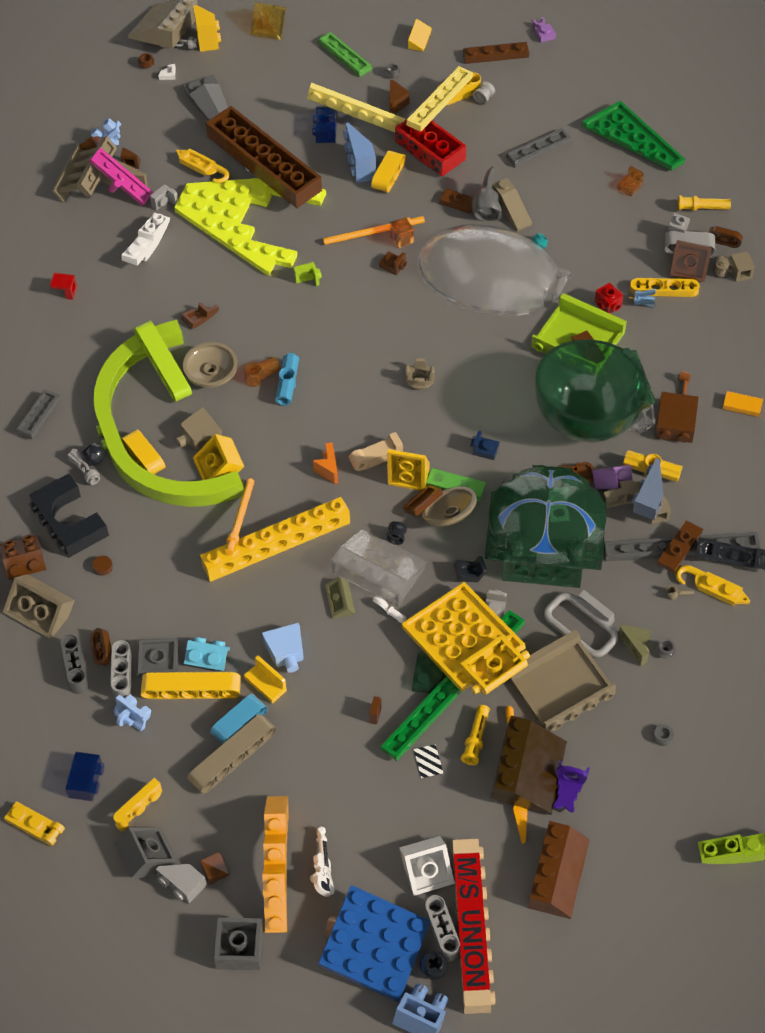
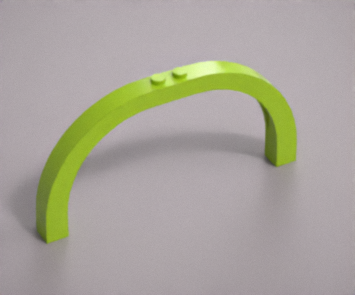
[94,319,244,507]

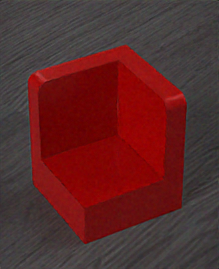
[50,273,77,300]

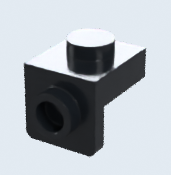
[453,556,487,582]

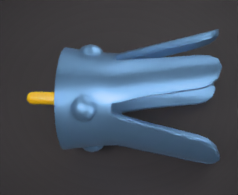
[629,289,656,307]

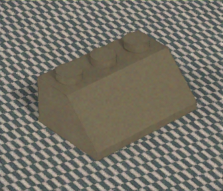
[3,574,75,639]

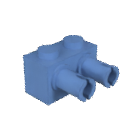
[392,984,449,1033]

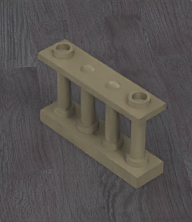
[51,136,117,202]

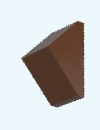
[389,80,410,114]

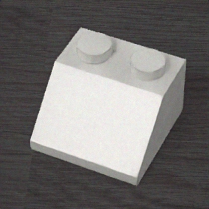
[399,836,455,896]

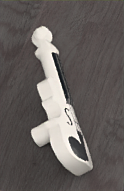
[310,826,334,897]

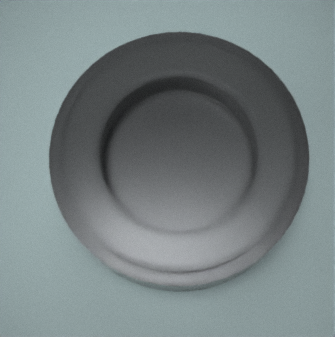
[652,724,674,746]

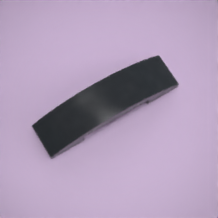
[695,537,765,570]

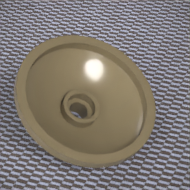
[183,342,238,388]
[422,487,477,527]

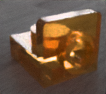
[617,166,644,197]

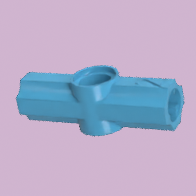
[275,353,299,406]

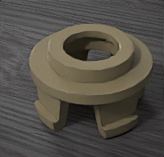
[405,358,435,390]

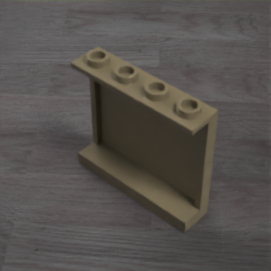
[510,629,616,731]

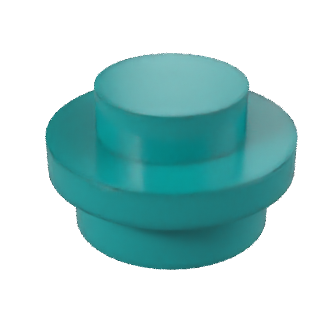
[532,233,549,248]

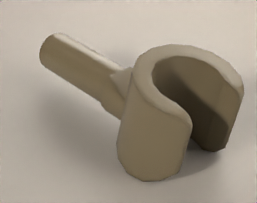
[666,585,694,600]

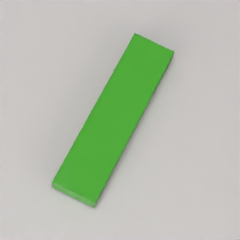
[318,32,372,77]

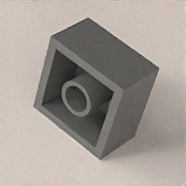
[214,917,263,970]

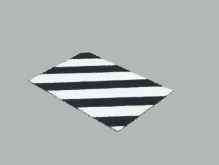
[414,744,443,778]

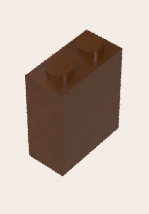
[655,392,699,443]

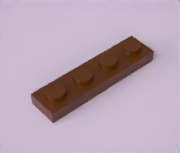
[463,42,529,64]

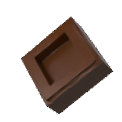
[369,696,382,725]

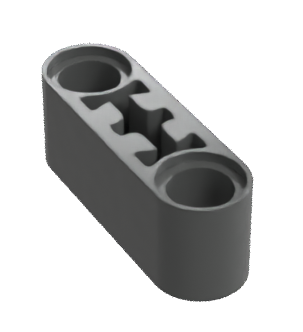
[61,634,88,694]

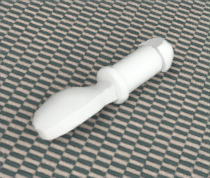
[372,597,407,623]

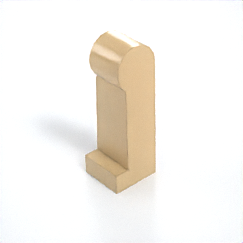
[349,432,403,471]

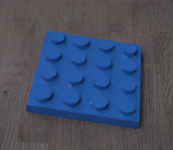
[317,885,430,1002]

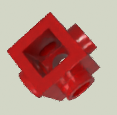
[594,282,623,313]

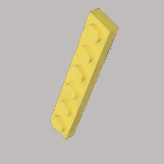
[406,66,473,132]
[306,83,405,132]

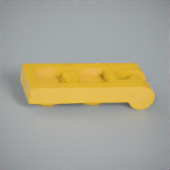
[113,778,162,831]
[4,801,65,846]

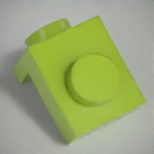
[294,262,322,286]

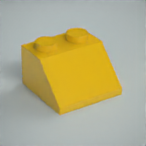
[193,5,221,52]
[193,434,244,480]

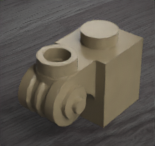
[715,251,755,282]

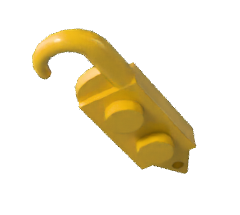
[176,148,230,183]
[675,565,750,606]

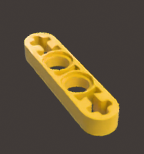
[630,278,700,297]

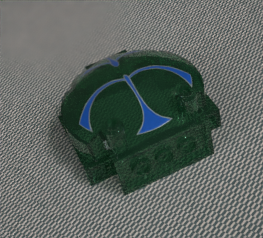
[485,465,607,588]

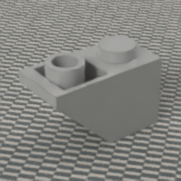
[156,864,207,904]

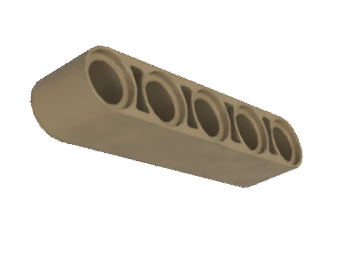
[187,714,277,794]

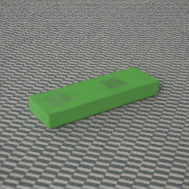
[426,468,486,501]

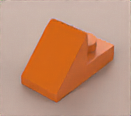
[313,442,338,484]

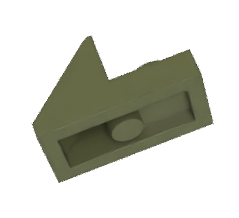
[618,625,651,666]

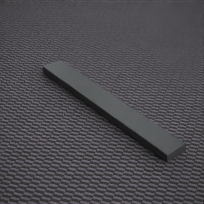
[603,532,760,562]

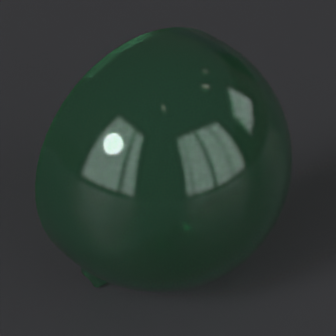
[535,339,656,443]

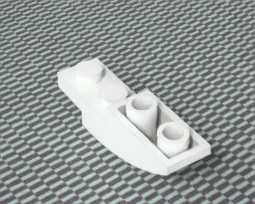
[122,213,170,265]

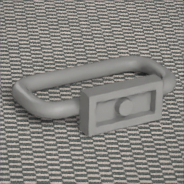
[544,590,618,658]

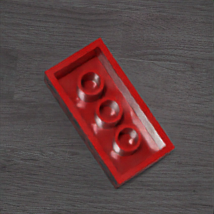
[395,119,466,177]

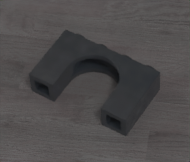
[29,473,109,558]

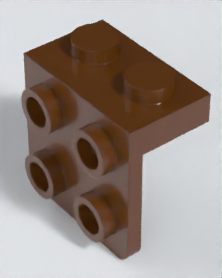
[0,535,47,580]

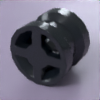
[385,521,407,545]

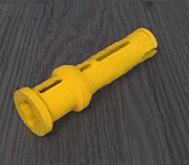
[677,195,731,211]
[460,705,490,766]

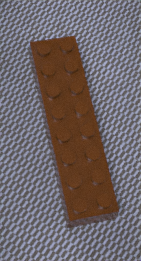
[205,106,322,209]

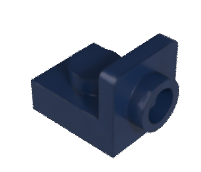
[470,430,500,460]

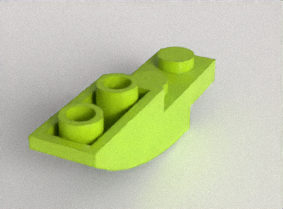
[698,833,765,864]

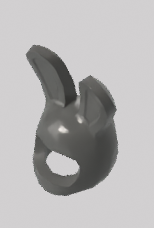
[472,166,502,221]

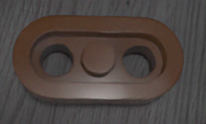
[708,226,743,248]
[90,628,112,666]

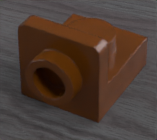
[379,251,407,275]

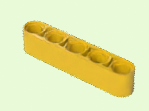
[141,672,241,699]

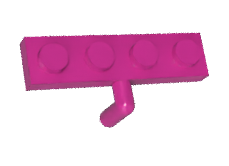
[89,147,153,206]

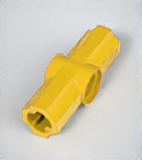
[623,450,683,482]

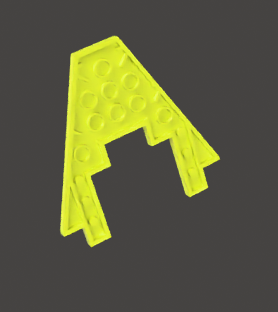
[174,178,326,276]

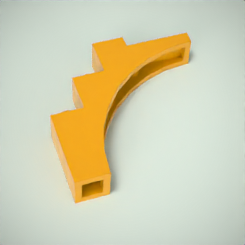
[262,796,289,933]

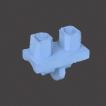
[91,118,121,146]
[113,695,151,732]

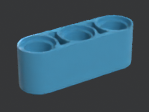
[210,694,268,745]

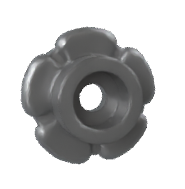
[385,63,401,78]
[656,639,676,658]

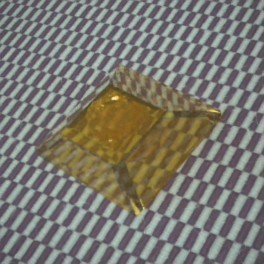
[250,2,286,40]

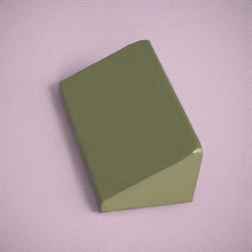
[325,576,355,619]

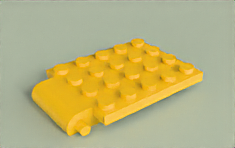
[402,582,530,695]

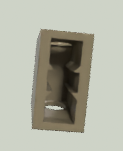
[175,407,223,451]

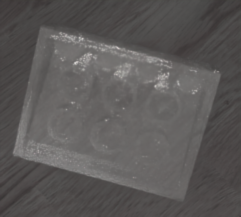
[331,529,428,607]

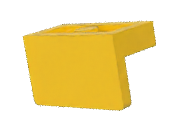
[244,655,287,704]

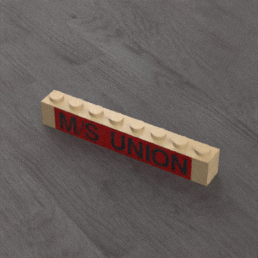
[453,839,495,1014]

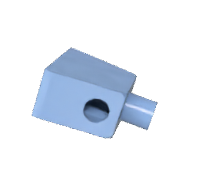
[262,623,303,673]

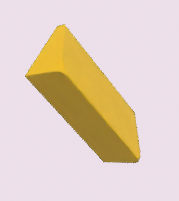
[408,19,432,52]

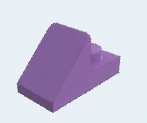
[592,464,633,489]

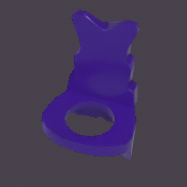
[553,760,590,813]

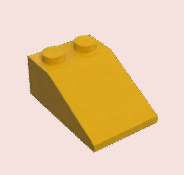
[387,449,430,491]

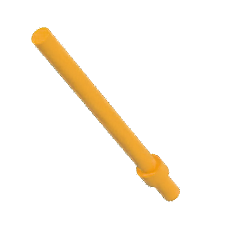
[323,216,425,245]
[225,478,254,555]

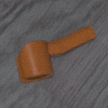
[679,370,691,395]

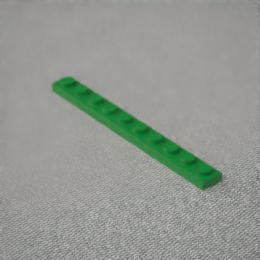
[381,610,525,761]

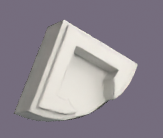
[158,64,176,80]

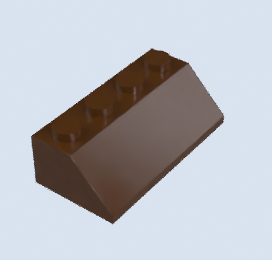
[528,821,590,919]

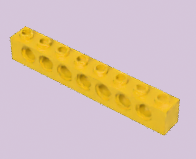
[200,497,350,582]

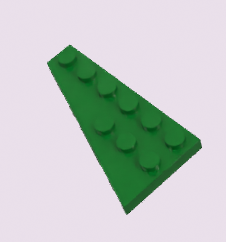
[581,100,685,171]

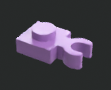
[533,17,556,43]

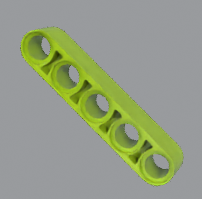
[133,320,192,402]

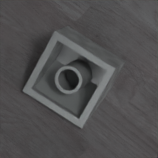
[115,827,177,878]

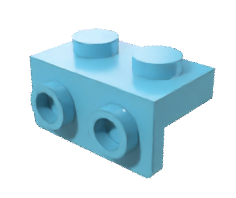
[184,637,230,671]

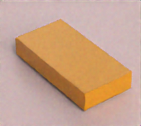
[723,391,763,417]

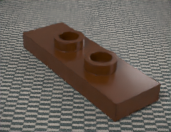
[657,520,703,574]

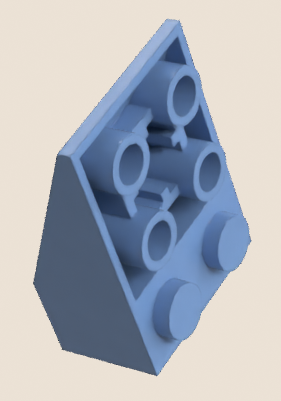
[343,123,376,183]

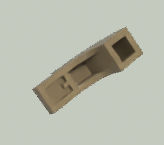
[602,480,671,524]

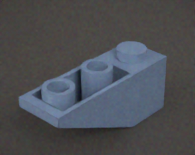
[631,458,663,520]

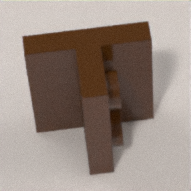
[670,240,712,282]

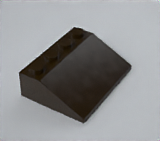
[490,715,567,815]

